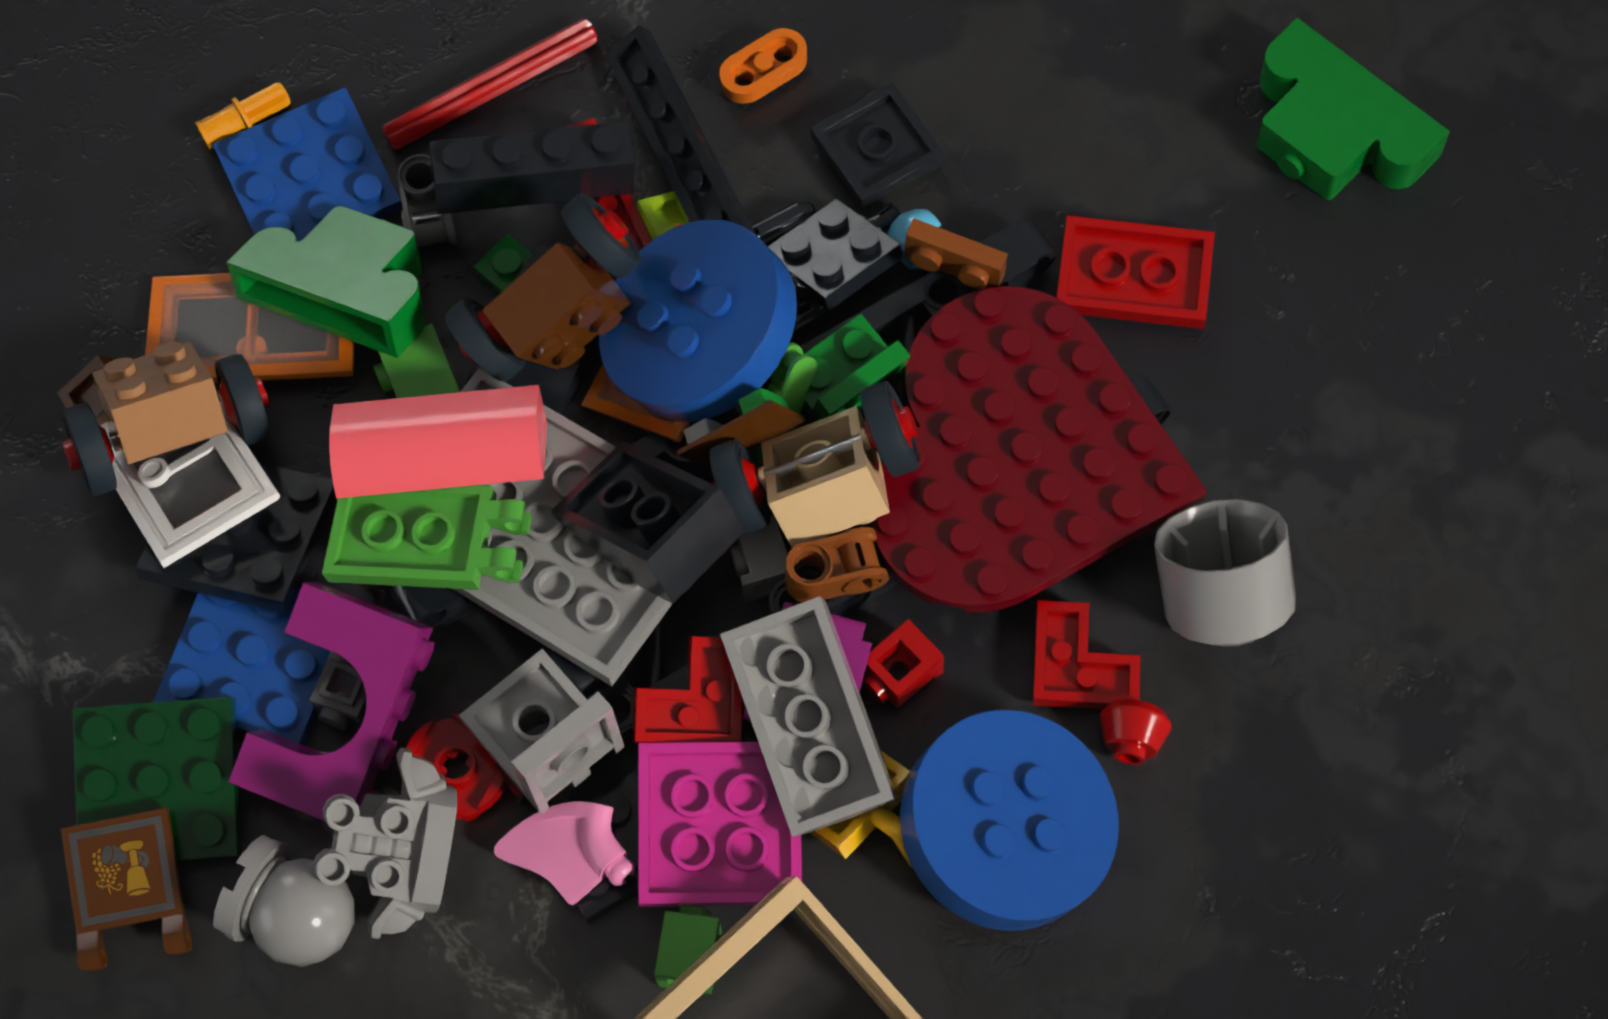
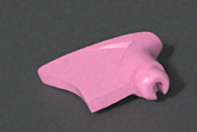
[494,801,635,906]

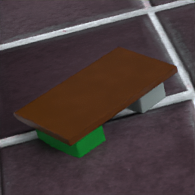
[677,388,806,469]

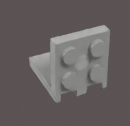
[459,649,625,815]

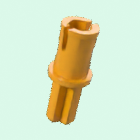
[195,83,291,150]

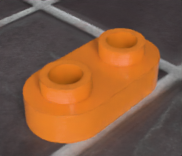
[719,28,807,104]

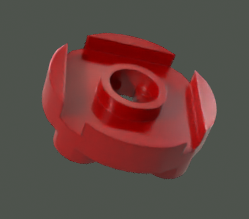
[406,713,507,822]

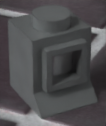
[309,651,366,731]

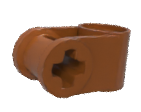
[785,527,889,603]

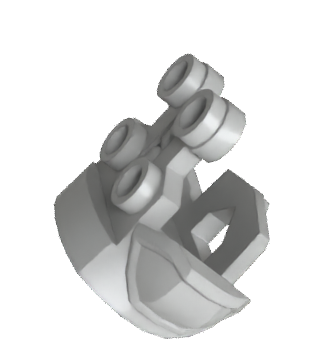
[313,748,457,939]

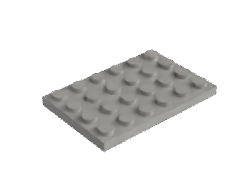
[453,367,672,686]

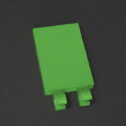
[322,485,532,590]

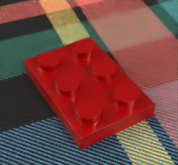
[1057,215,1215,329]

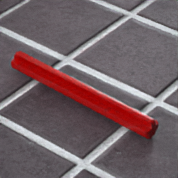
[382,18,598,149]

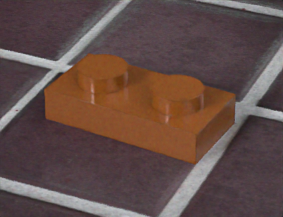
[904,218,1008,289]

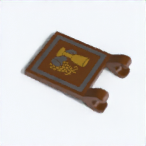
[61,808,193,972]

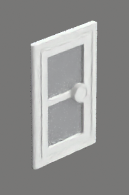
[100,412,280,568]

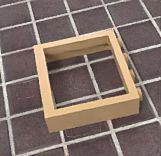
[634,876,922,1019]

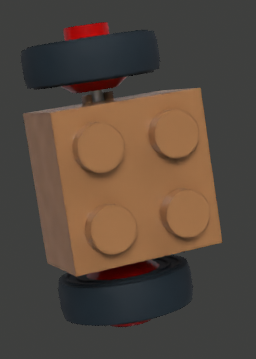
[62,341,270,496]

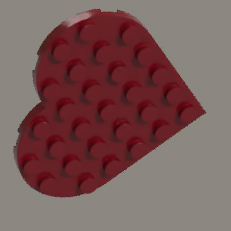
[870,286,1207,613]

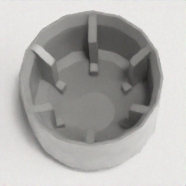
[1154,499,1296,647]

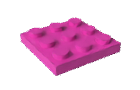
[638,742,802,907]

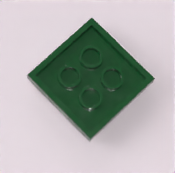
[73,697,241,861]

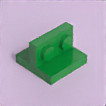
[803,314,911,424]

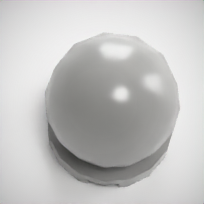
[213,835,355,967]

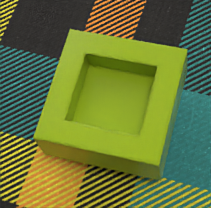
[636,191,690,240]

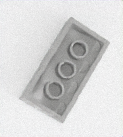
[720,596,899,837]

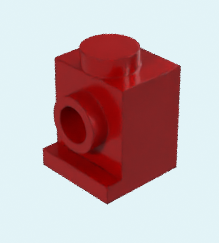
[862,619,944,709]

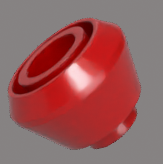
[1100,699,1172,765]

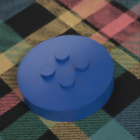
[599,219,797,422]
[900,710,1119,931]

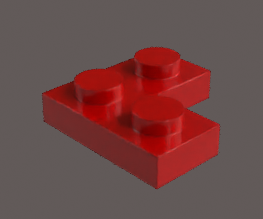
[1032,600,1141,710]
[632,636,743,743]

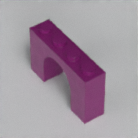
[229,582,434,821]

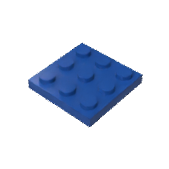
[213,87,403,242]
[153,588,330,746]

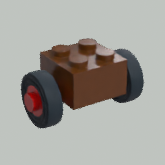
[445,193,641,382]

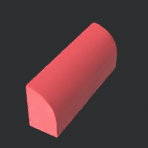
[329,385,547,498]

